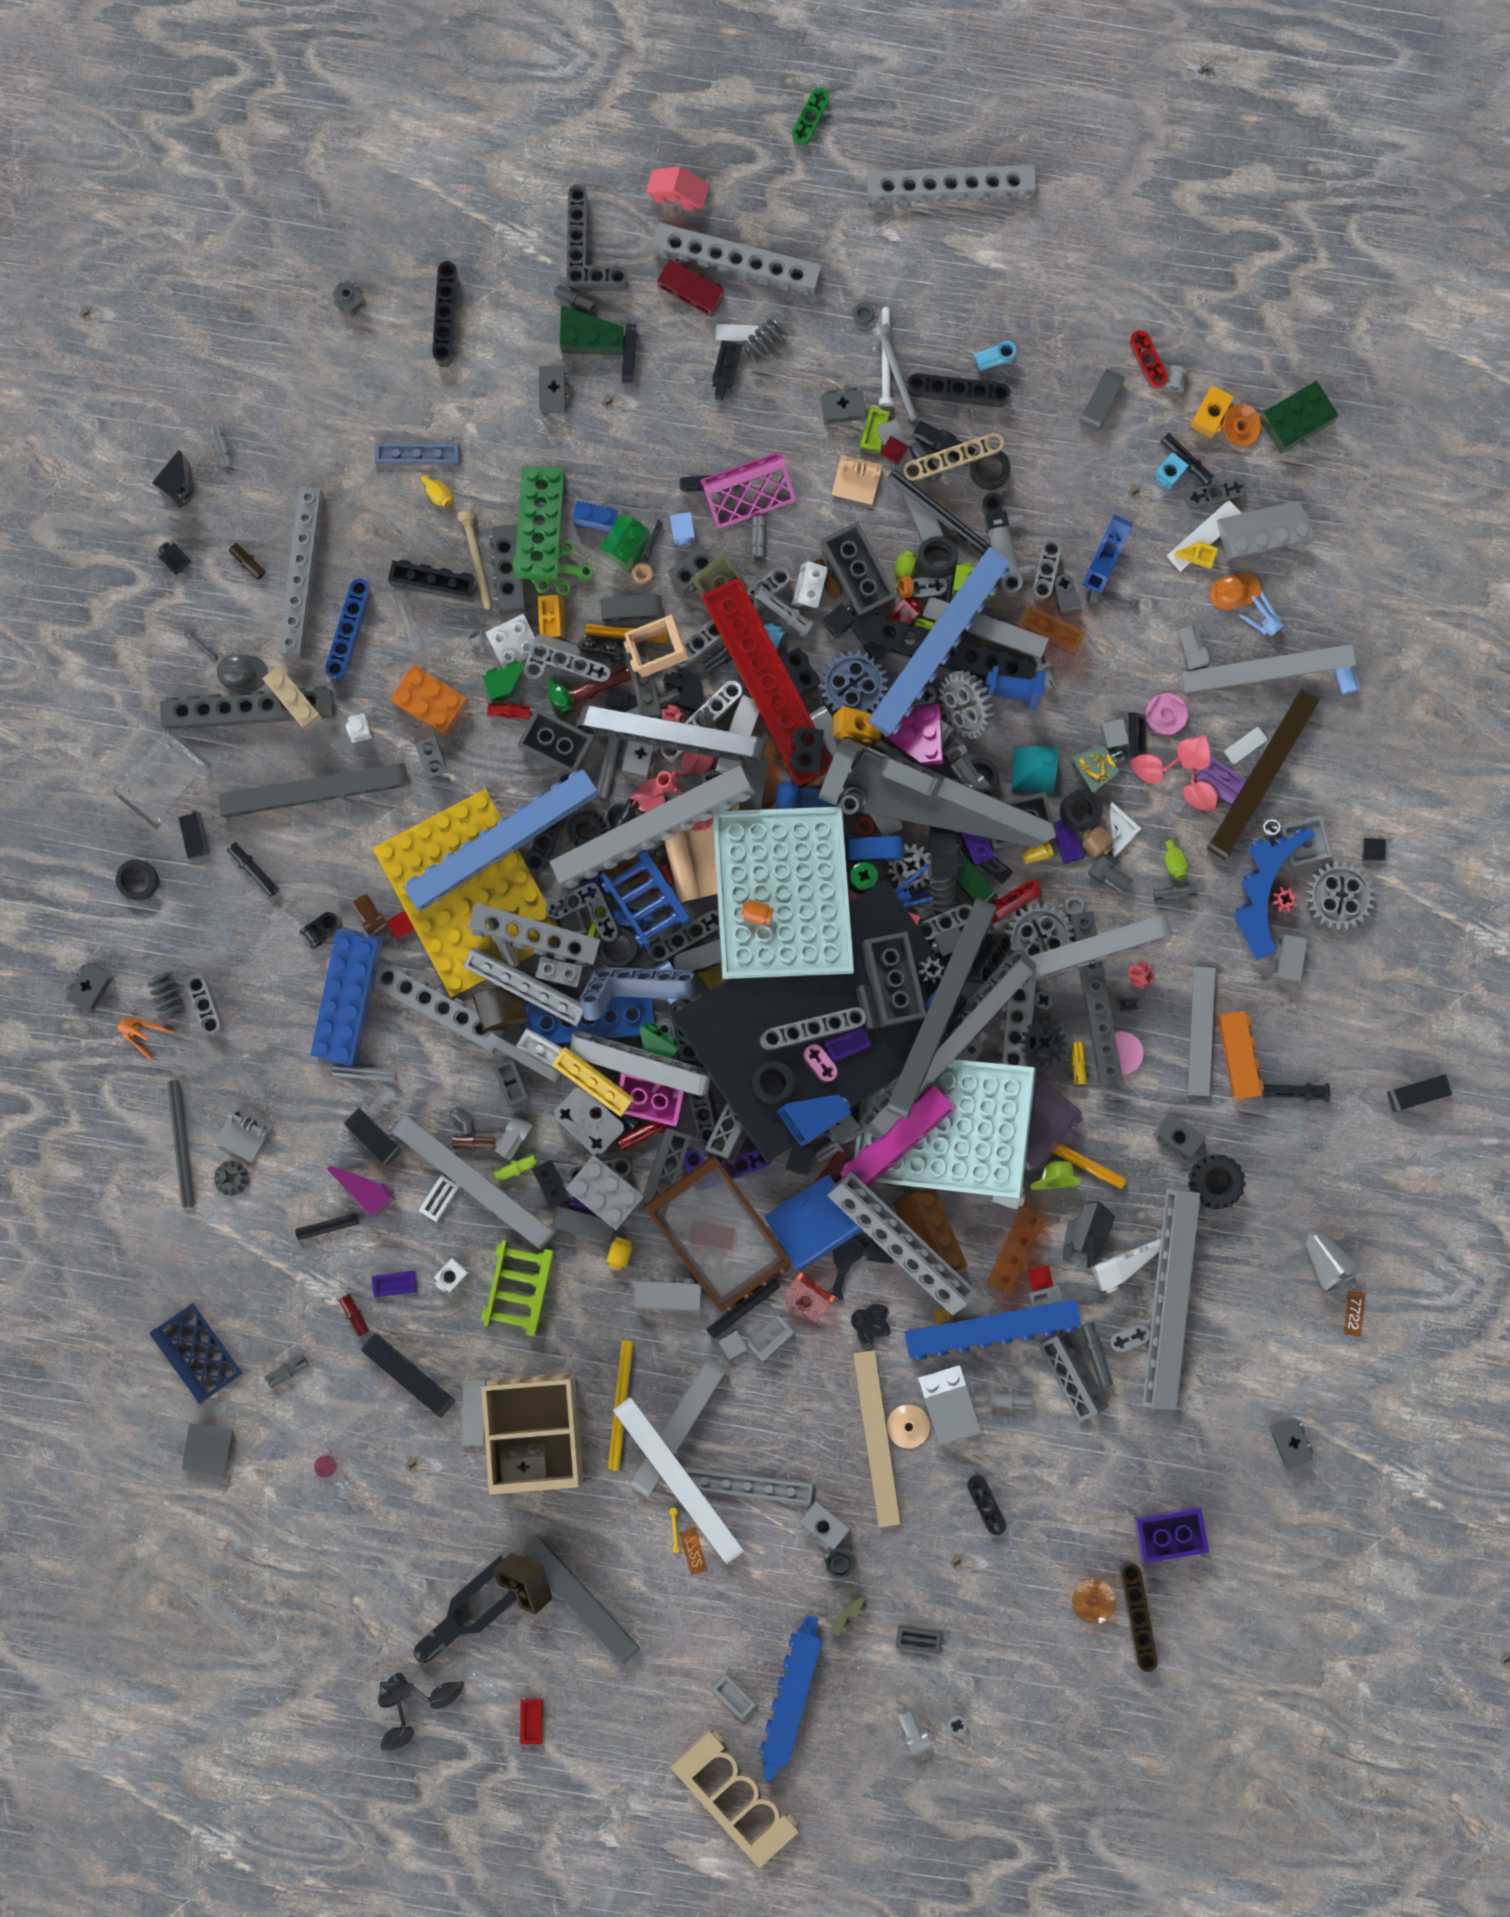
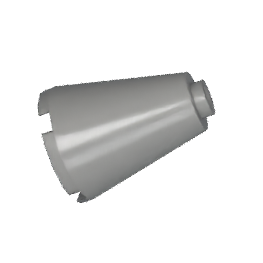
[1305,1230,1361,1293]

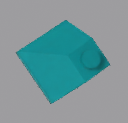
[1011,746,1059,794]

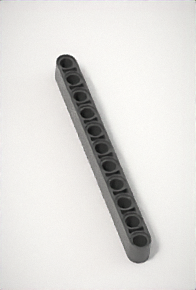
[886,898,997,1119]
[860,949,1036,1138]

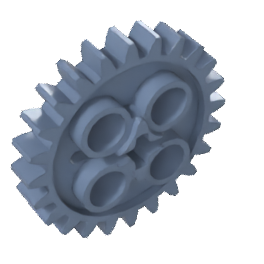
[819,650,888,713]

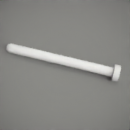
[879,307,894,407]

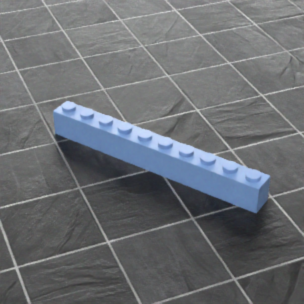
[867,547,1011,737]
[403,769,600,911]

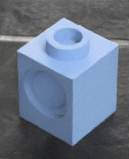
[670,512,695,547]

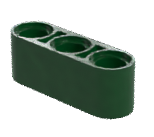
[956,852,998,903]

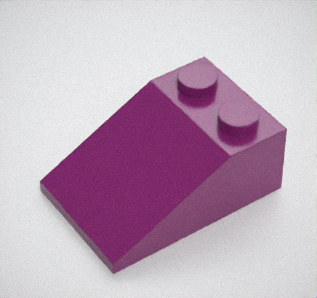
[327,1166,396,1217]

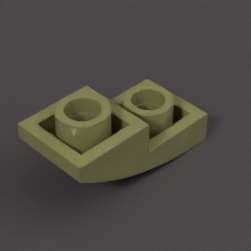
[831,1595,867,1636]

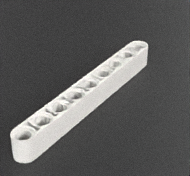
[613,1397,744,1564]

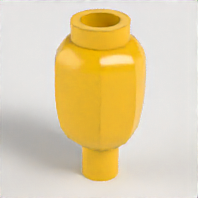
[421,475,454,508]

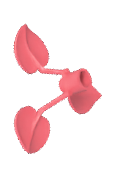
[1130,735,1218,811]
[628,752,714,831]

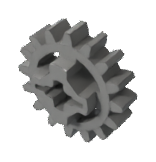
[888,844,930,890]

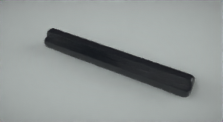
[706,1278,780,1338]

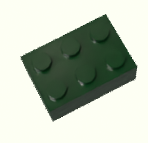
[1260,380,1339,454]

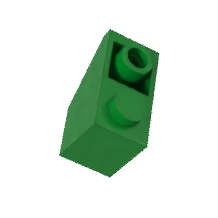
[482,661,524,703]
[639,1022,678,1059]

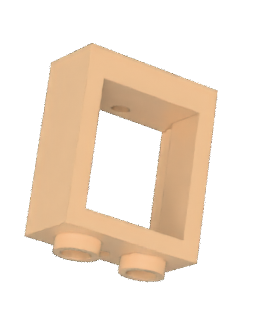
[624,614,689,678]

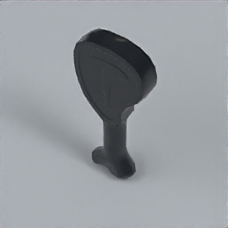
[826,1237,864,1302]

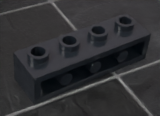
[388,560,478,603]

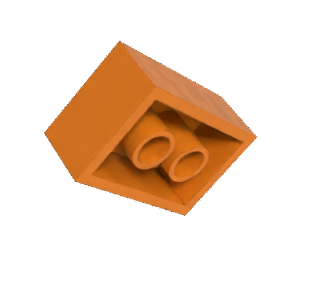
[390,664,469,738]

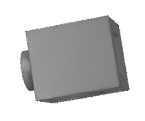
[1100,717,1129,751]

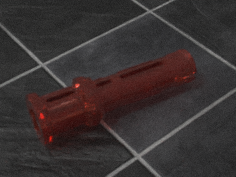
[567,667,632,707]

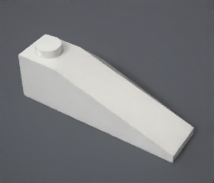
[1091,1238,1161,1293]

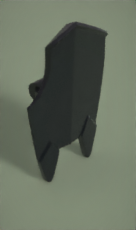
[1063,1201,1115,1268]

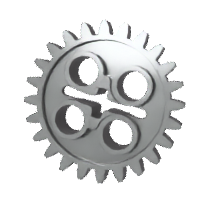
[938,670,995,739]
[1305,861,1376,931]
[1005,902,1075,957]

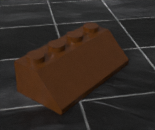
[893,1188,968,1271]

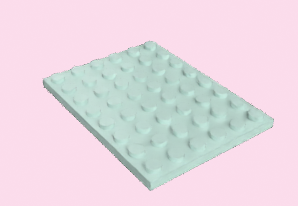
[713,807,854,979]
[854,1060,1036,1199]

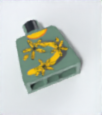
[1070,746,1125,793]

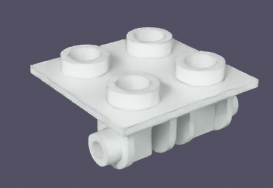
[485,614,541,668]

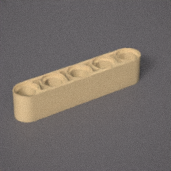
[903,433,1004,482]

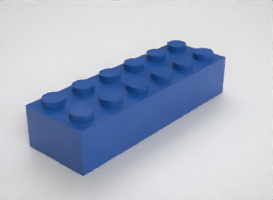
[310,928,384,1066]

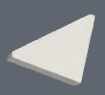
[1109,802,1142,858]

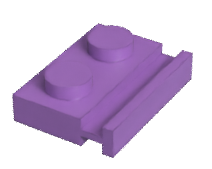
[1196,756,1247,804]

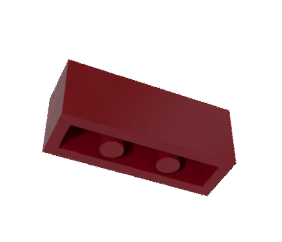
[657,259,724,317]

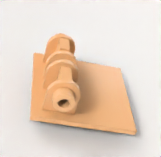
[831,455,882,505]

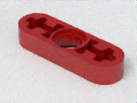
[1129,330,1168,389]
[991,880,1042,923]

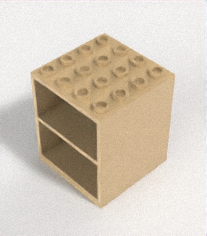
[481,1372,584,1495]

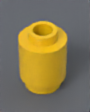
[606,1237,633,1271]

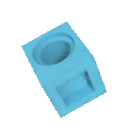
[1154,452,1189,489]

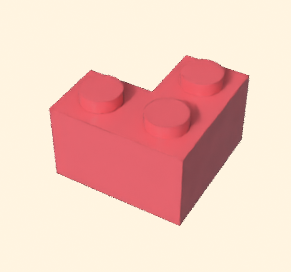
[646,166,709,211]

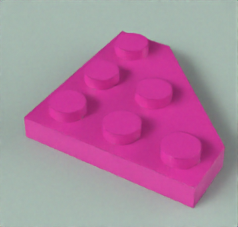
[880,704,944,767]

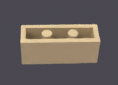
[262,665,323,732]

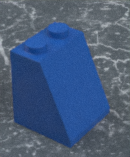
[776,1095,852,1147]

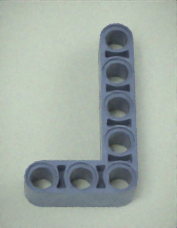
[580,967,697,1021]

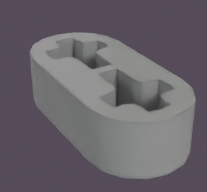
[911,577,947,600]
[1109,1324,1150,1352]

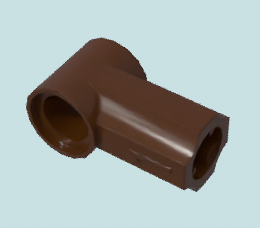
[351,894,390,936]

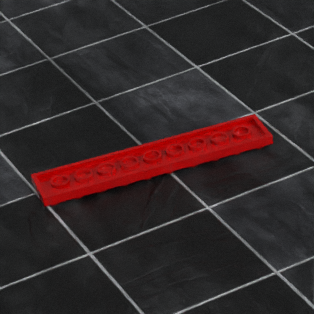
[701,577,832,787]

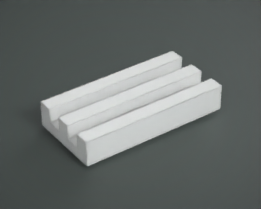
[419,1174,460,1222]

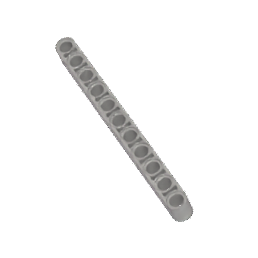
[962,915,1173,1002]

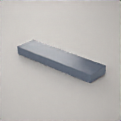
[375,442,460,466]

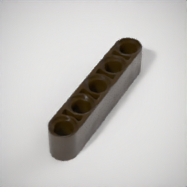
[1120,1562,1158,1672]

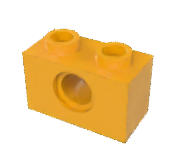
[1189,385,1234,439]
[832,706,880,748]

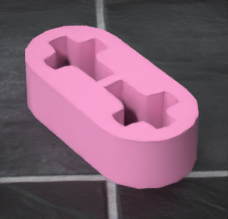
[803,1045,837,1083]

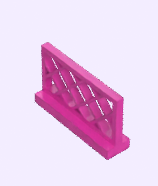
[700,451,796,530]

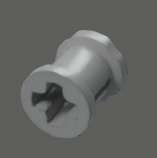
[1166,366,1189,392]

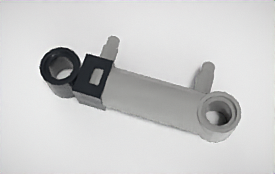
[981,492,1036,597]

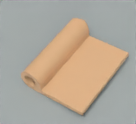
[664,824,717,903]

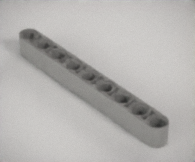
[391,1115,555,1250]

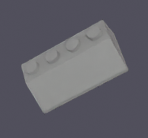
[1217,501,1314,561]

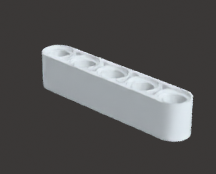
[662,681,742,762]

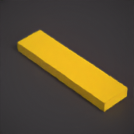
[552,1047,634,1117]

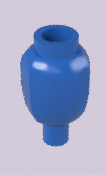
[614,908,653,929]

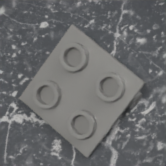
[214,1104,273,1163]

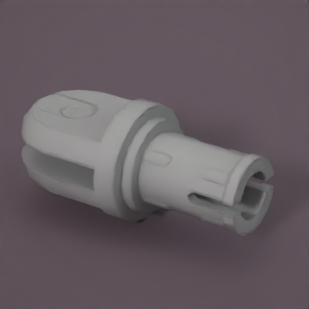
[1028,652,1058,693]

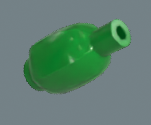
[547,677,573,715]

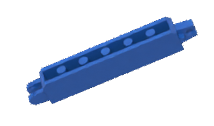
[759,1615,821,1781]

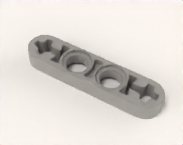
[485,1033,561,1083]

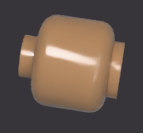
[1082,826,1113,858]

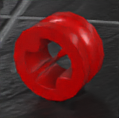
[855,817,874,837]

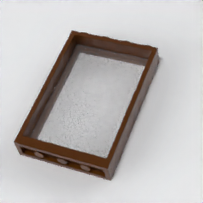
[644,1155,792,1312]

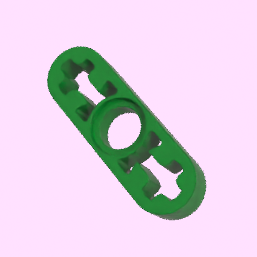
[792,88,829,146]

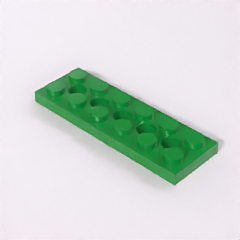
[514,466,564,580]

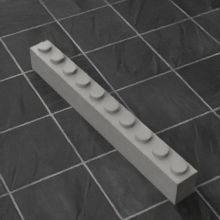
[550,765,756,889]
[1143,1189,1201,1410]

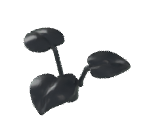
[378,1673,464,1751]

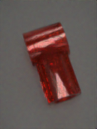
[812,1151,851,1185]

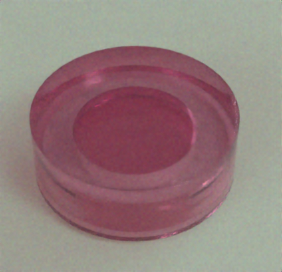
[314,1455,337,1478]

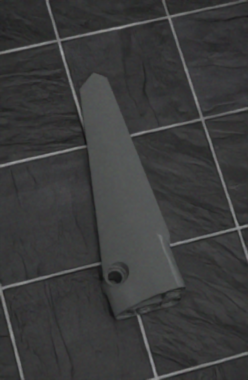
[818,737,1056,848]

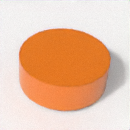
[898,577,913,598]

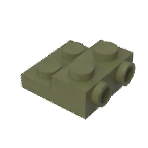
[690,553,749,596]

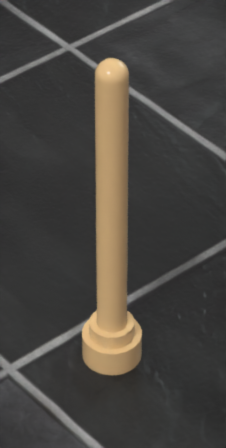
[457,510,492,610]

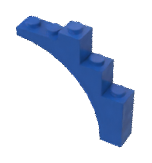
[1233,827,1315,961]

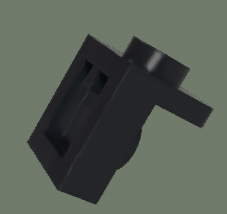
[156,541,192,575]

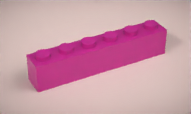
[840,1086,957,1188]

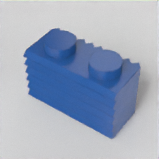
[572,500,619,533]

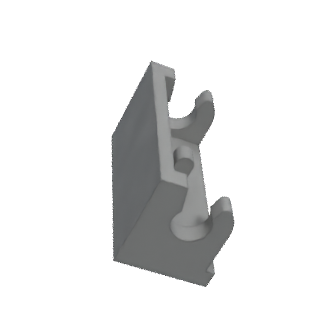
[1271,935,1307,982]
[746,1315,794,1362]

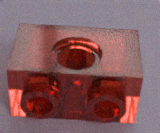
[782,1272,835,1323]

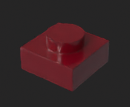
[879,435,909,466]

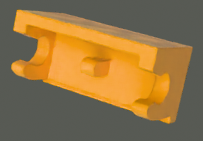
[538,595,567,641]

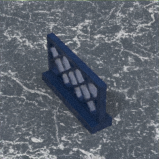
[149,1303,243,1405]

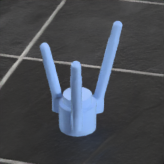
[1239,590,1283,636]

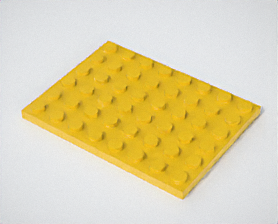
[372,789,559,999]

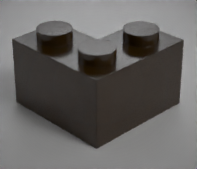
[494,1553,553,1615]

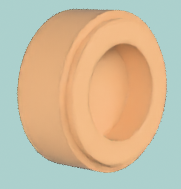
[632,562,653,585]

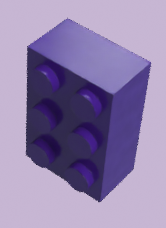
[1133,1506,1209,1564]

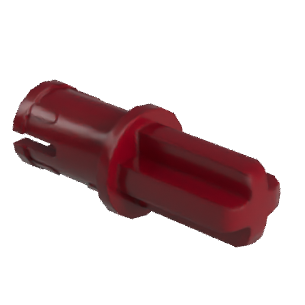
[338,1293,369,1336]

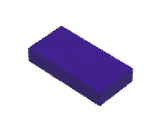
[1054,820,1084,864]
[823,1026,872,1063]
[371,1270,418,1297]

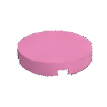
[1145,693,1188,736]
[1115,1032,1144,1075]

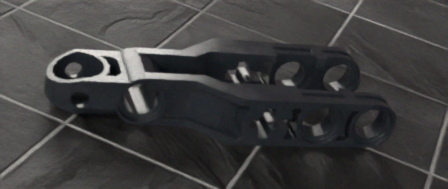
[413,1555,517,1663]

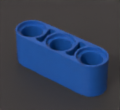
[845,836,904,863]

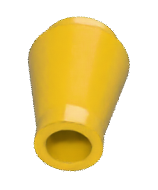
[1021,841,1055,865]

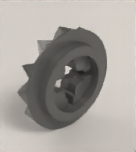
[214,1161,249,1196]

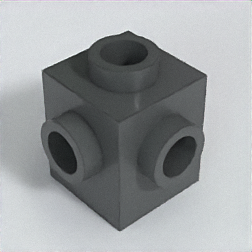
[332,280,367,318]

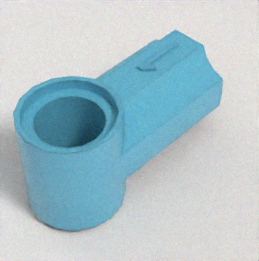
[974,341,1016,372]

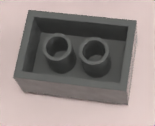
[517,708,595,774]
[989,792,1057,852]

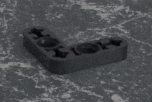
[545,883,621,942]

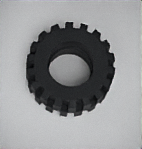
[1188,1154,1246,1209]

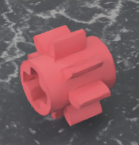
[661,705,684,723]
[1271,887,1298,913]
[1128,960,1155,989]

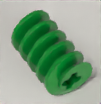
[849,862,878,894]

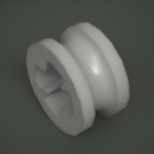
[947,1714,967,1736]

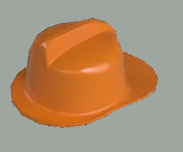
[1210,572,1261,611]

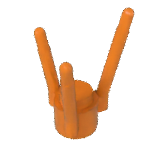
[117,1016,175,1060]

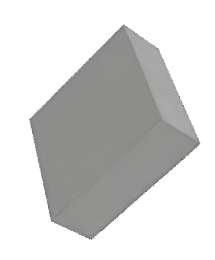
[718,1331,748,1360]

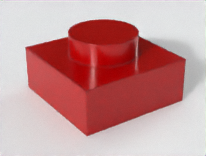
[1027,1265,1054,1291]

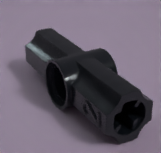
[912,420,976,466]

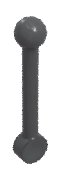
[184,629,218,661]

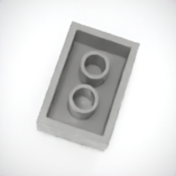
[566,1155,644,1230]

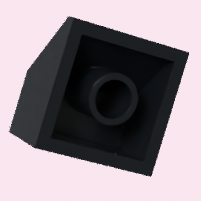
[152,450,193,508]

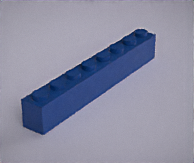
[904,1299,1081,1361]

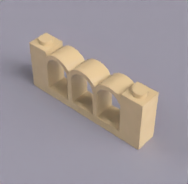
[670,1729,799,1868]

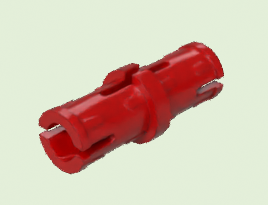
[487,702,531,720]

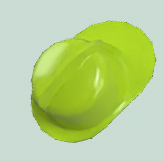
[1030,1161,1081,1190]

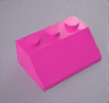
[619,1072,687,1127]

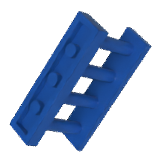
[983,666,1046,711]
[600,850,691,950]

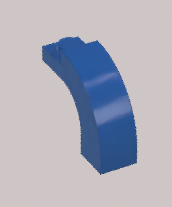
[1082,515,1133,594]

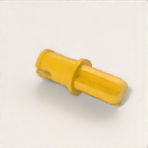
[1070,1041,1088,1085]

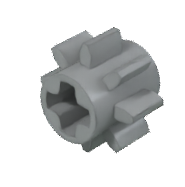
[917,957,945,985]

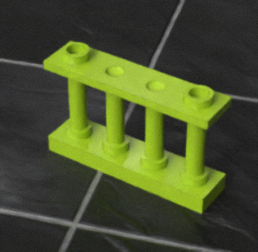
[481,1240,554,1336]

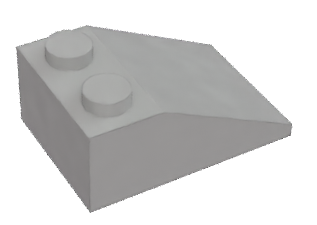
[918,1365,981,1446]

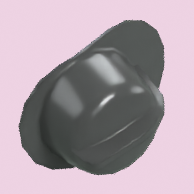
[217,655,268,689]

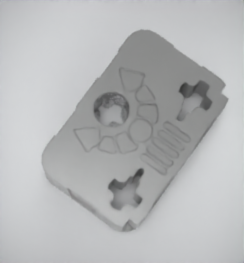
[554,1086,625,1157]

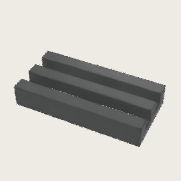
[895,1625,942,1654]

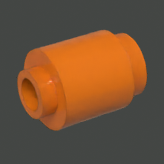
[741,899,774,925]

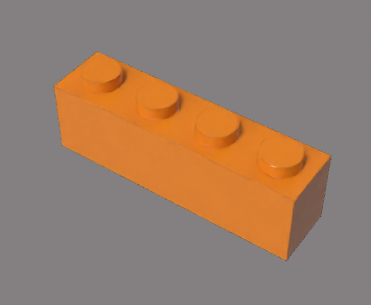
[1217,1011,1264,1101]

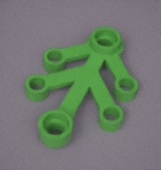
[512,539,594,596]

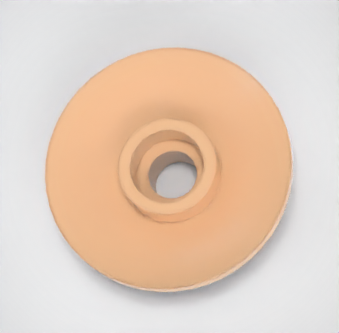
[887,1405,930,1449]

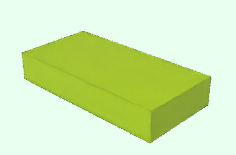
[860,407,890,453]

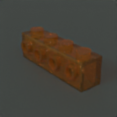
[985,1205,1048,1295]

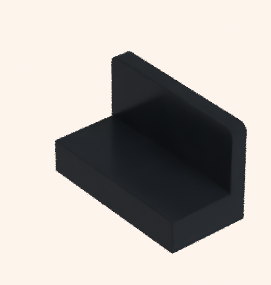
[178,810,210,859]

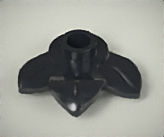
[851,1304,891,1346]

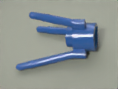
[894,863,934,909]

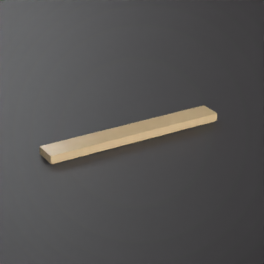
[853,1350,900,1528]

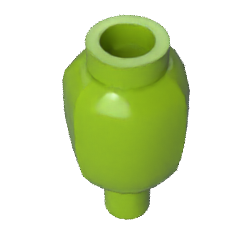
[894,550,918,589]
[1165,839,1188,879]

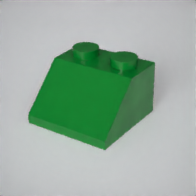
[599,514,651,573]

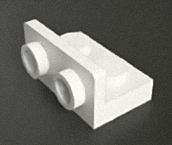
[791,561,827,608]

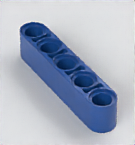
[325,578,371,682]

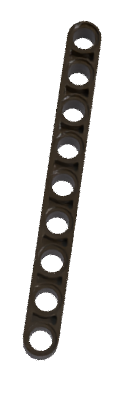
[1206,689,1320,860]

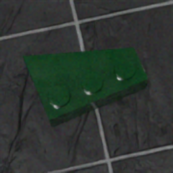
[560,305,625,355]

